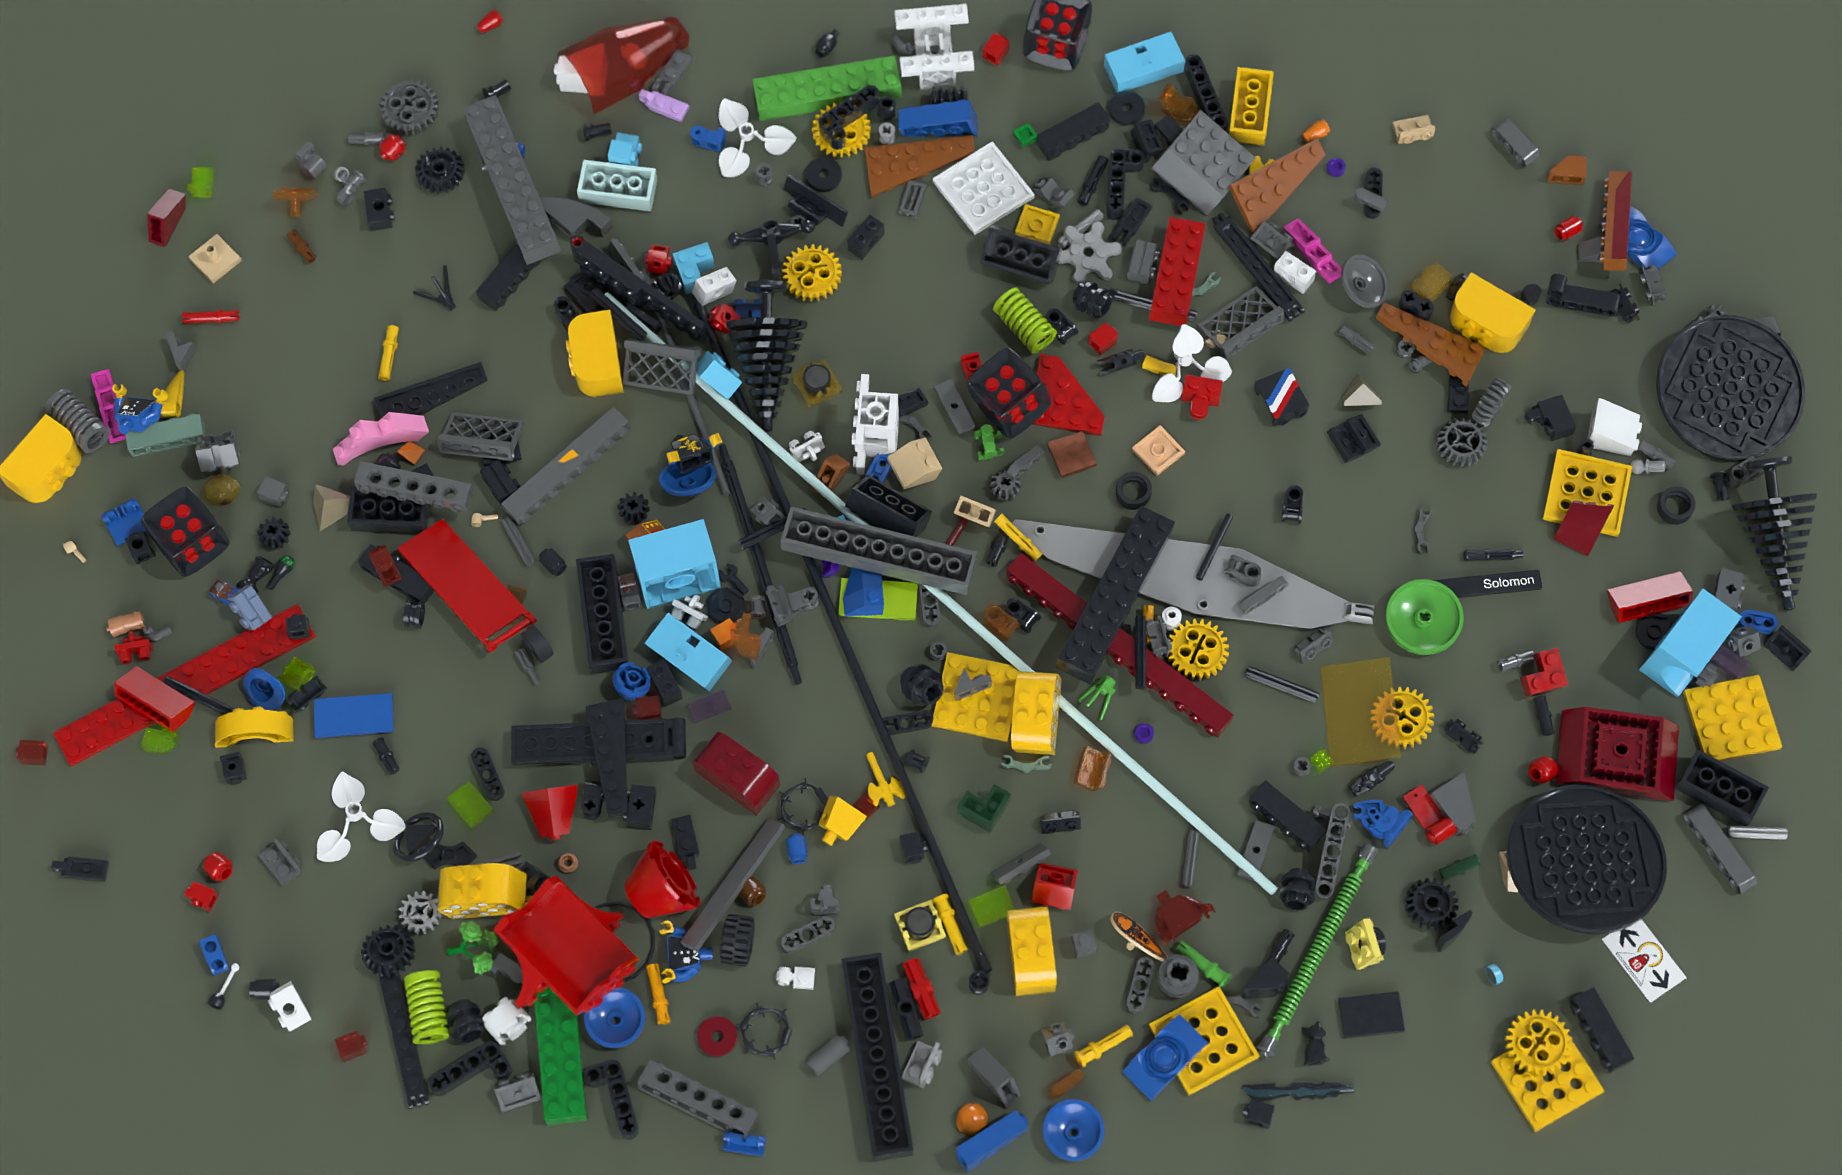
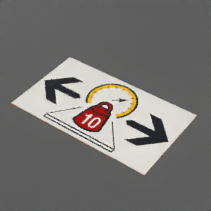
[1602,919,1687,1003]

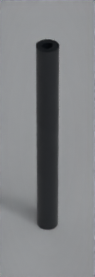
[1196,514,1233,581]

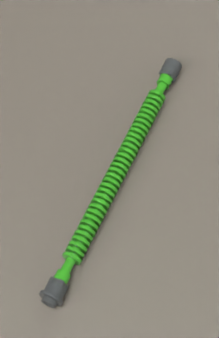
[1256,843,1378,1059]

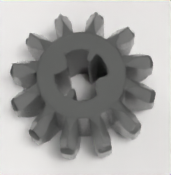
[990,468,1022,501]

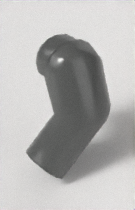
[143,625,173,642]

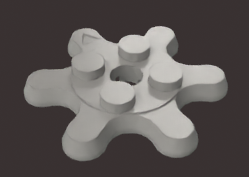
[1058,221,1122,285]

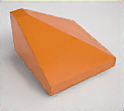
[397,441,425,465]

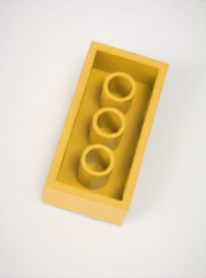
[1229,67,1274,145]

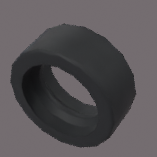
[1116,471,1152,510]
[1657,486,1696,525]
[521,625,554,663]

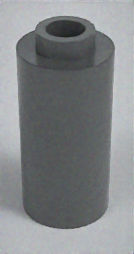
[805,1035,850,1076]

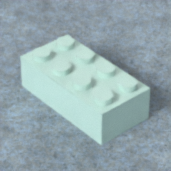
[577,160,657,211]

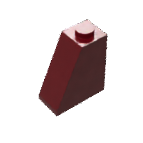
[147,189,186,247]

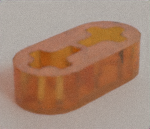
[1049,1069,1086,1099]

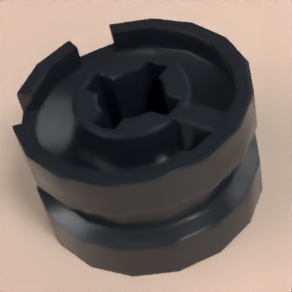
[403,600,425,629]

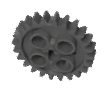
[380,79,439,135]

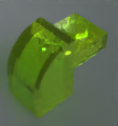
[187,166,215,198]
[141,726,181,754]

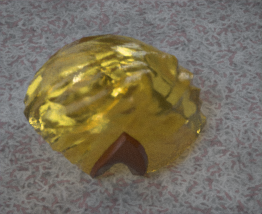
[204,474,242,505]

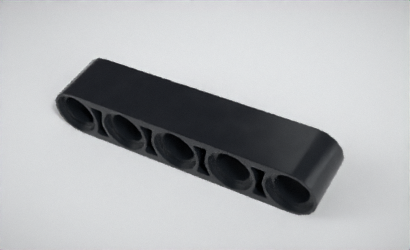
[1185,54,1227,132]

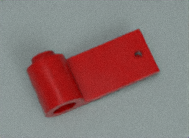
[1402,784,1457,845]

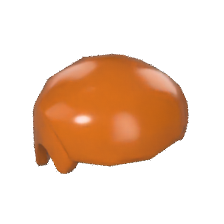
[956,1102,988,1136]

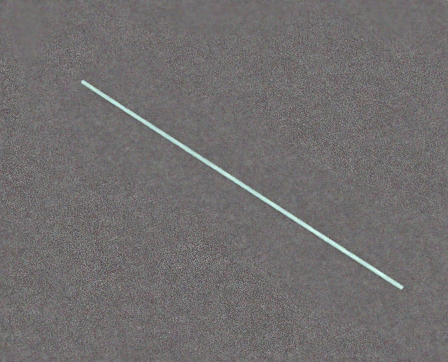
[604,292,1278,896]

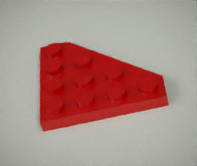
[1032,354,1105,436]

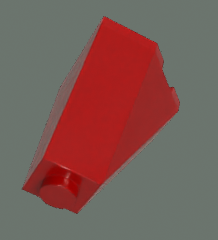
[522,785,578,840]

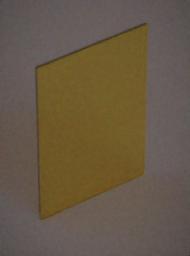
[1321,657,1401,767]

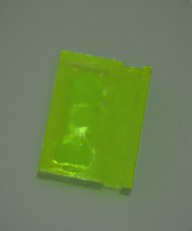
[277,657,317,692]
[446,781,494,829]
[968,885,1016,928]

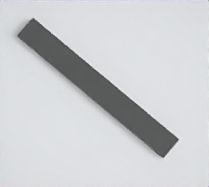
[681,819,785,951]

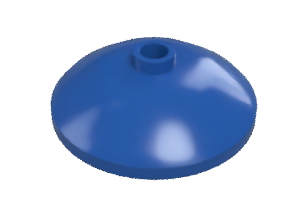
[659,463,716,497]
[584,988,645,1048]
[1043,1099,1104,1161]

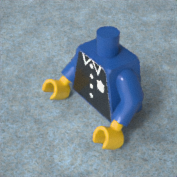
[112,384,168,434]
[659,921,713,984]

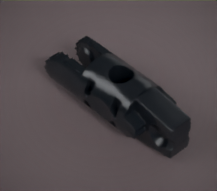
[1097,348,1145,376]
[1349,761,1395,797]

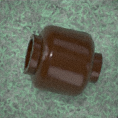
[737,877,766,906]

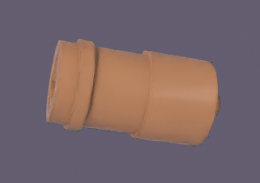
[106,611,145,637]

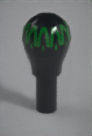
[267,555,295,590]

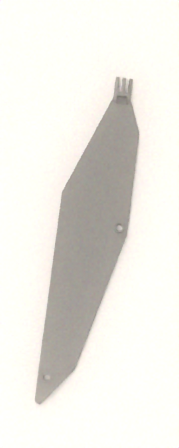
[1012,519,1374,629]

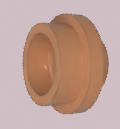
[558,853,578,873]

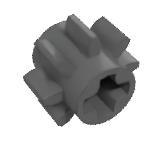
[1694,663,1718,688]

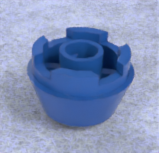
[613,662,651,701]

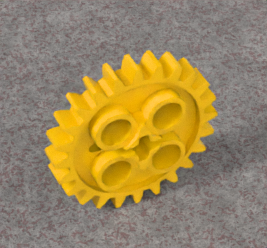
[812,102,871,158]
[782,244,842,302]
[1168,619,1229,681]
[1370,686,1434,749]
[1505,1010,1573,1076]

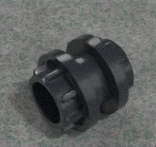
[1072,281,1112,318]
[1279,868,1316,911]
[445,999,485,1043]

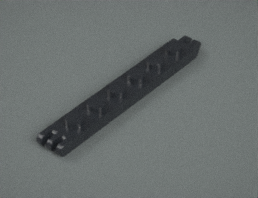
[1212,213,1305,322]
[379,971,430,1109]

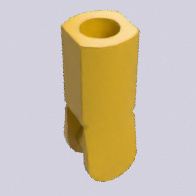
[1142,355,1176,376]

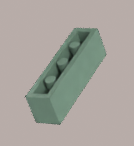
[126,414,206,457]

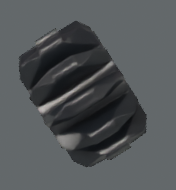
[651,273,683,299]
[617,491,650,525]
[257,516,291,550]

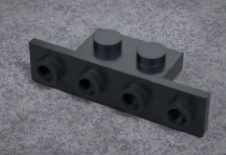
[783,175,848,227]

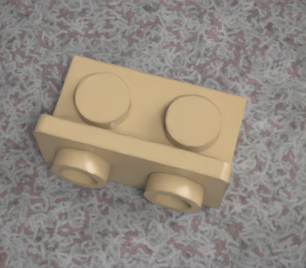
[1392,115,1435,144]

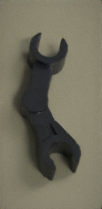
[1150,178,1189,215]

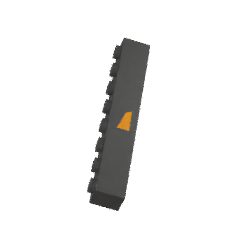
[501,406,630,526]

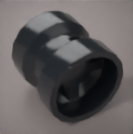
[969,971,989,995]

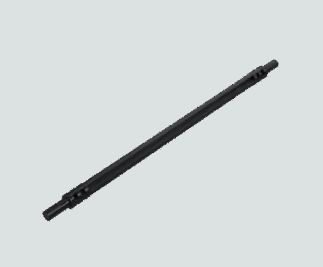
[718,444,802,685]

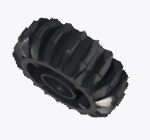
[415,146,465,194]
[1404,877,1459,931]
[361,924,416,978]

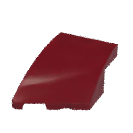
[1553,500,1614,556]

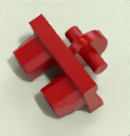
[114,631,154,665]

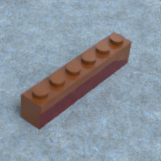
[1600,171,1632,271]

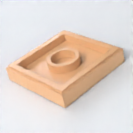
[1132,425,1185,476]

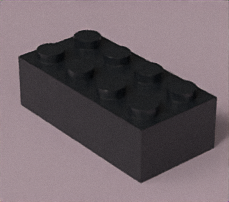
[980,225,1063,284]
[845,475,933,537]
[347,487,430,534]
[1675,749,1769,826]

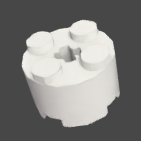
[483,997,531,1045]

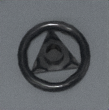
[393,812,444,862]

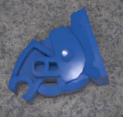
[1353,800,1413,849]

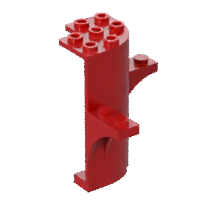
[493,875,639,1015]

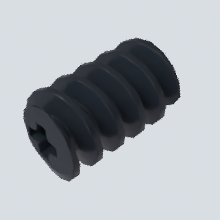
[931,86,968,105]

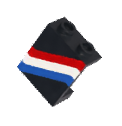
[1254,368,1309,427]

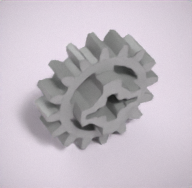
[399,891,443,935]

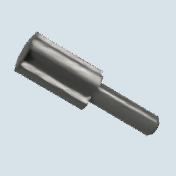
[515,648,540,685]

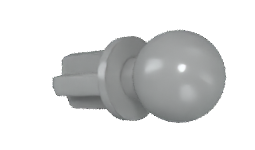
[1630,459,1666,474]

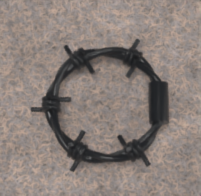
[778,778,828,835]
[736,1003,792,1060]

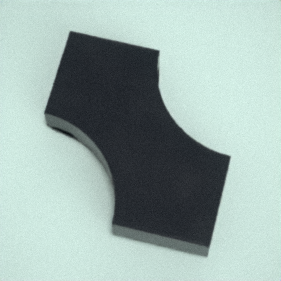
[424,841,478,870]

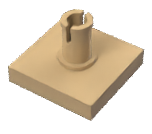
[188,234,242,283]

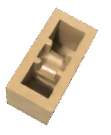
[954,496,997,528]

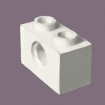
[1274,251,1316,294]
[692,267,737,306]
[268,981,311,1032]

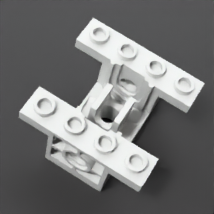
[895,4,974,90]
[852,374,899,475]

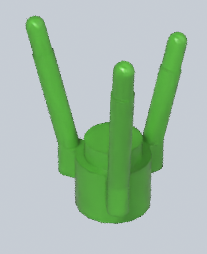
[1078,675,1116,721]

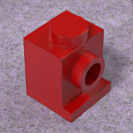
[960,351,982,383]
[185,881,219,913]

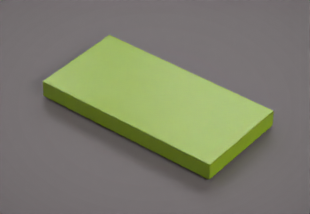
[839,578,918,621]

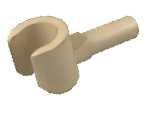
[471,513,498,527]
[63,541,87,563]

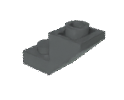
[1031,177,1074,207]

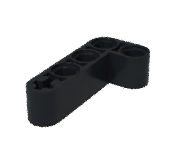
[819,85,879,150]
[1106,148,1145,220]
[1546,274,1621,317]
[428,1041,512,1096]
[584,1060,639,1140]

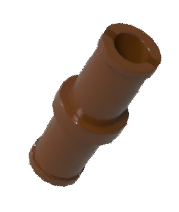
[286,229,317,264]

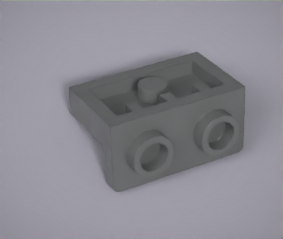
[1250,221,1295,260]
[259,838,302,886]
[494,1071,541,1112]

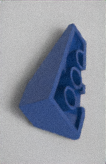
[843,567,884,617]

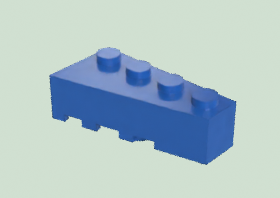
[899,100,978,137]

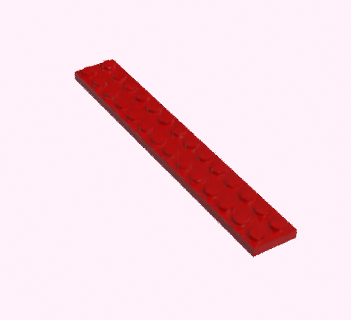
[53,604,316,767]

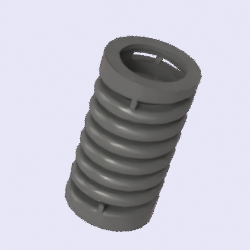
[44,389,110,453]

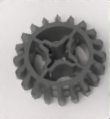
[1472,378,1511,427]
[1436,417,1488,467]

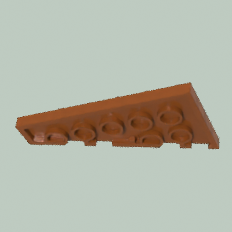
[865,135,975,199]
[1228,139,1325,235]

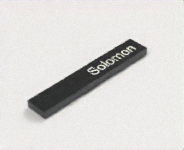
[1433,570,1542,598]

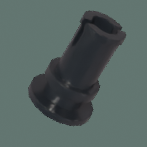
[482,80,511,99]
[583,123,612,141]
[1709,471,1730,501]

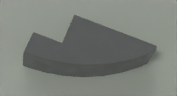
[540,197,613,238]

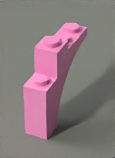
[333,412,429,466]

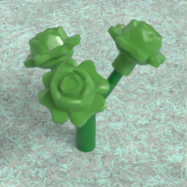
[447,921,498,975]

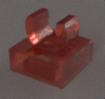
[852,793,880,821]

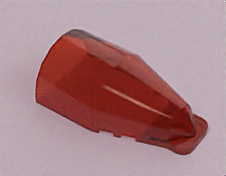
[557,17,690,114]

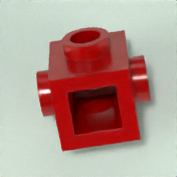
[645,244,673,275]
[707,304,741,334]

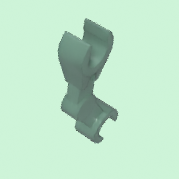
[1192,272,1221,296]
[1001,755,1052,773]

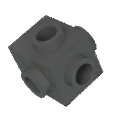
[751,496,785,526]
[1728,625,1761,657]
[1041,1022,1074,1056]

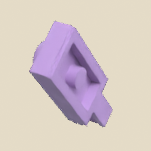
[639,89,689,122]

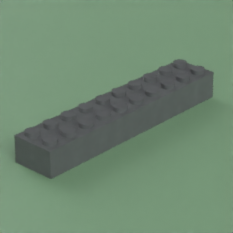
[462,95,561,265]
[781,507,977,595]

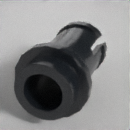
[1577,439,1594,456]

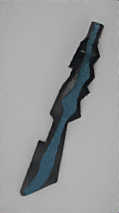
[1242,1082,1354,1102]

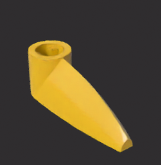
[160,370,184,418]

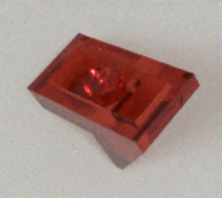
[368,545,402,587]

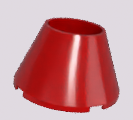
[624,840,700,919]

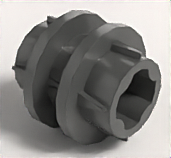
[1158,954,1199,998]

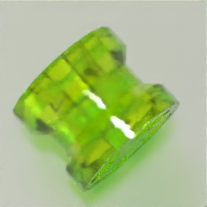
[1309,748,1335,773]

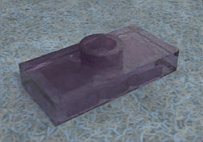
[1709,644,1751,680]
[688,690,731,723]

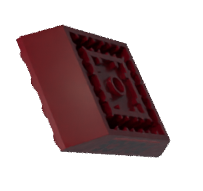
[1555,706,1679,801]

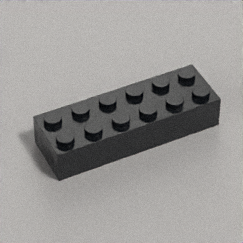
[576,554,629,674]

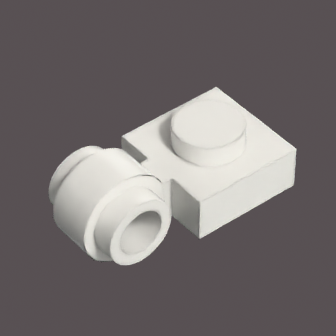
[776,967,815,990]

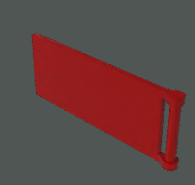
[398,519,537,653]

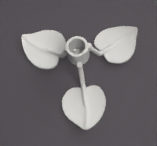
[719,98,796,177]
[1152,324,1232,402]
[317,772,406,862]

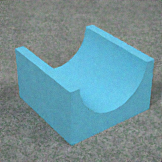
[628,519,721,609]
[1639,589,1742,698]

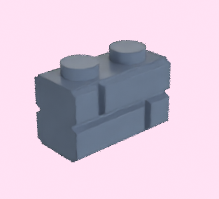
[228,585,272,630]

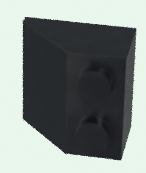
[1242,957,1290,999]

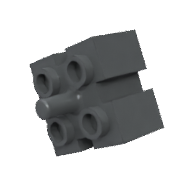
[196,430,241,476]

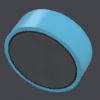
[1485,964,1503,985]

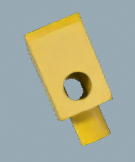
[819,795,867,846]

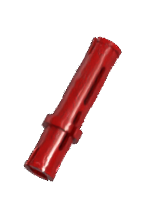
[182,309,240,324]

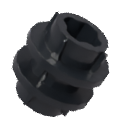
[900,664,944,706]

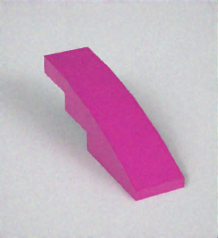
[1283,218,1342,284]
[90,369,126,444]

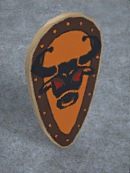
[1110,912,1168,962]

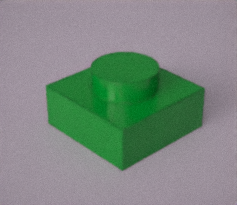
[1013,123,1037,148]

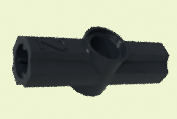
[889,978,924,1041]

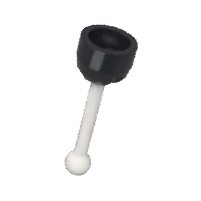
[207,964,239,1010]

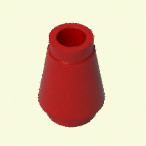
[476,9,503,34]

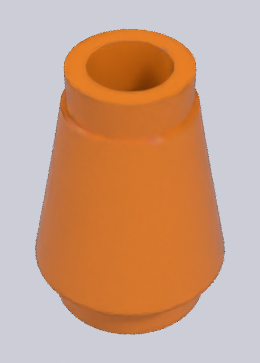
[1302,119,1330,143]

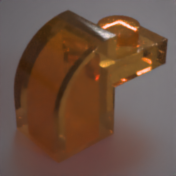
[1159,84,1199,123]
[730,613,762,660]

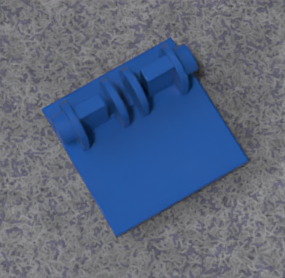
[101,498,146,546]

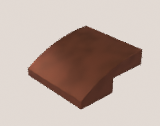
[1047,431,1097,478]

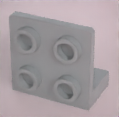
[902,1041,942,1089]

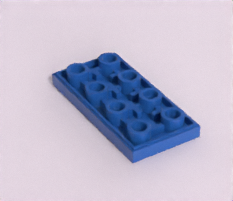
[314,693,394,738]

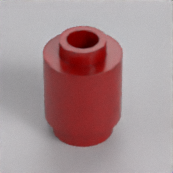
[1554,216,1583,241]

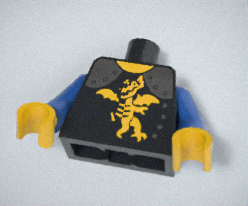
[667,433,723,475]

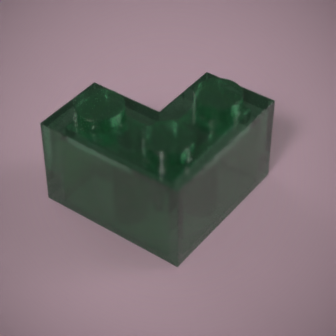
[957,784,1011,833]

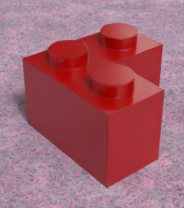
[1520,648,1568,696]

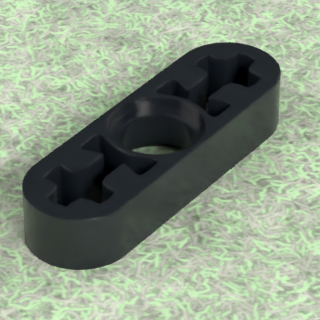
[1364,168,1383,219]
[882,710,934,735]
[471,747,505,801]

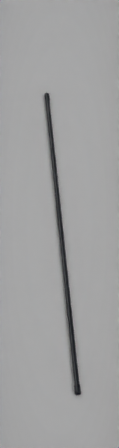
[693,301,992,973]

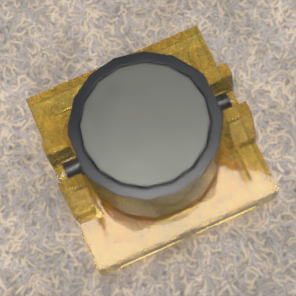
[792,359,843,408]

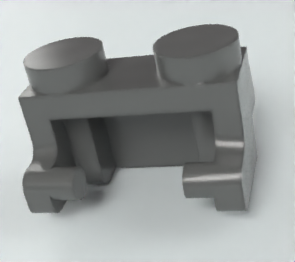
[810,885,840,915]

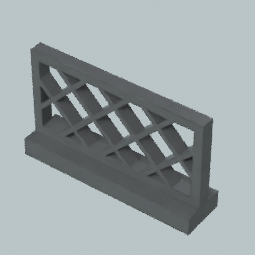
[1198,286,1284,360]
[623,339,701,395]
[437,413,524,461]

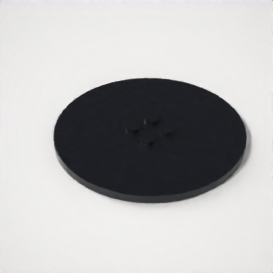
[1656,315,1805,461]
[1507,785,1667,935]

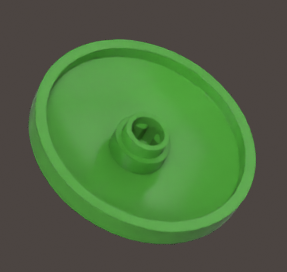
[1385,579,1464,655]

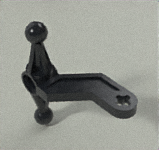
[728,220,815,281]

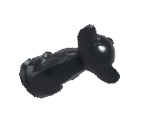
[237,556,275,594]
[1302,1021,1330,1066]

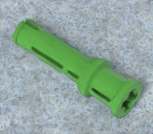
[1175,940,1232,989]

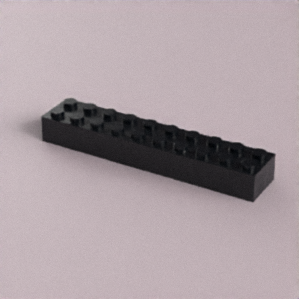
[1056,506,1175,685]
[841,952,914,1162]

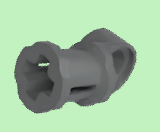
[337,170,367,206]

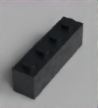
[1036,102,1110,160]
[476,244,542,311]
[358,544,434,603]
[1249,780,1327,853]
[1570,987,1635,1073]

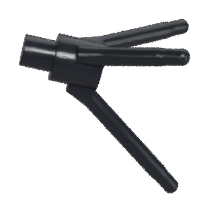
[413,265,457,311]

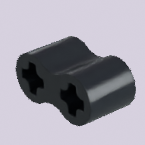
[1399,290,1434,321]

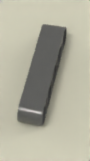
[1315,803,1350,899]
[1683,804,1757,894]

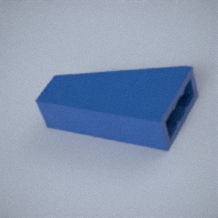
[956,1110,1029,1173]

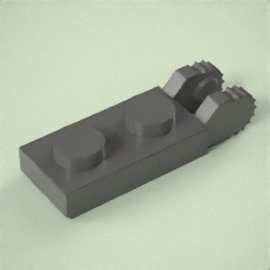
[652,49,693,96]

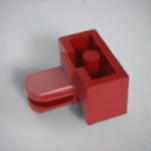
[1181,375,1223,420]

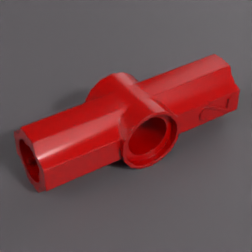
[902,958,941,1020]

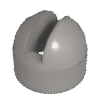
[333,167,349,182]

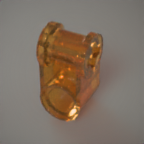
[984,605,1020,641]

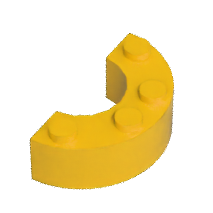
[215,707,294,748]

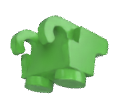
[974,424,1005,461]

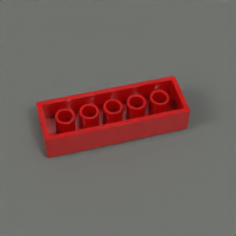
[1149,217,1206,326]

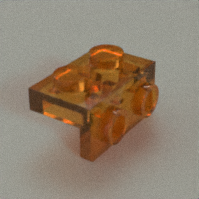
[1074,746,1112,792]

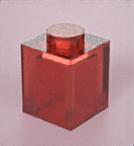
[633,696,662,720]
[16,740,48,765]
[334,1031,368,1062]

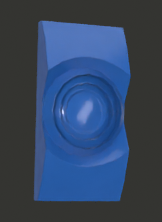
[1598,206,1677,270]
[1123,1014,1208,1101]

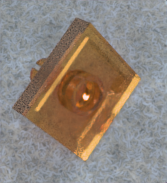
[273,187,318,217]

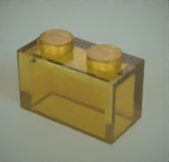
[1411,262,1453,303]

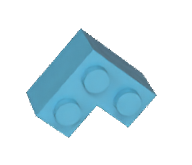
[608,133,642,166]
[672,242,715,294]
[696,351,742,399]

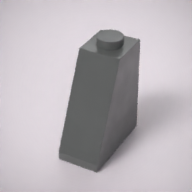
[1430,772,1476,836]
[967,1047,1022,1109]

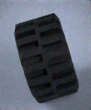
[720,914,755,967]

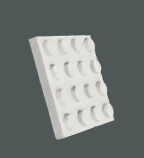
[933,142,1035,235]

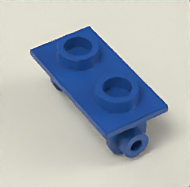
[731,299,761,318]
[723,1131,766,1156]

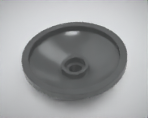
[1341,255,1388,308]

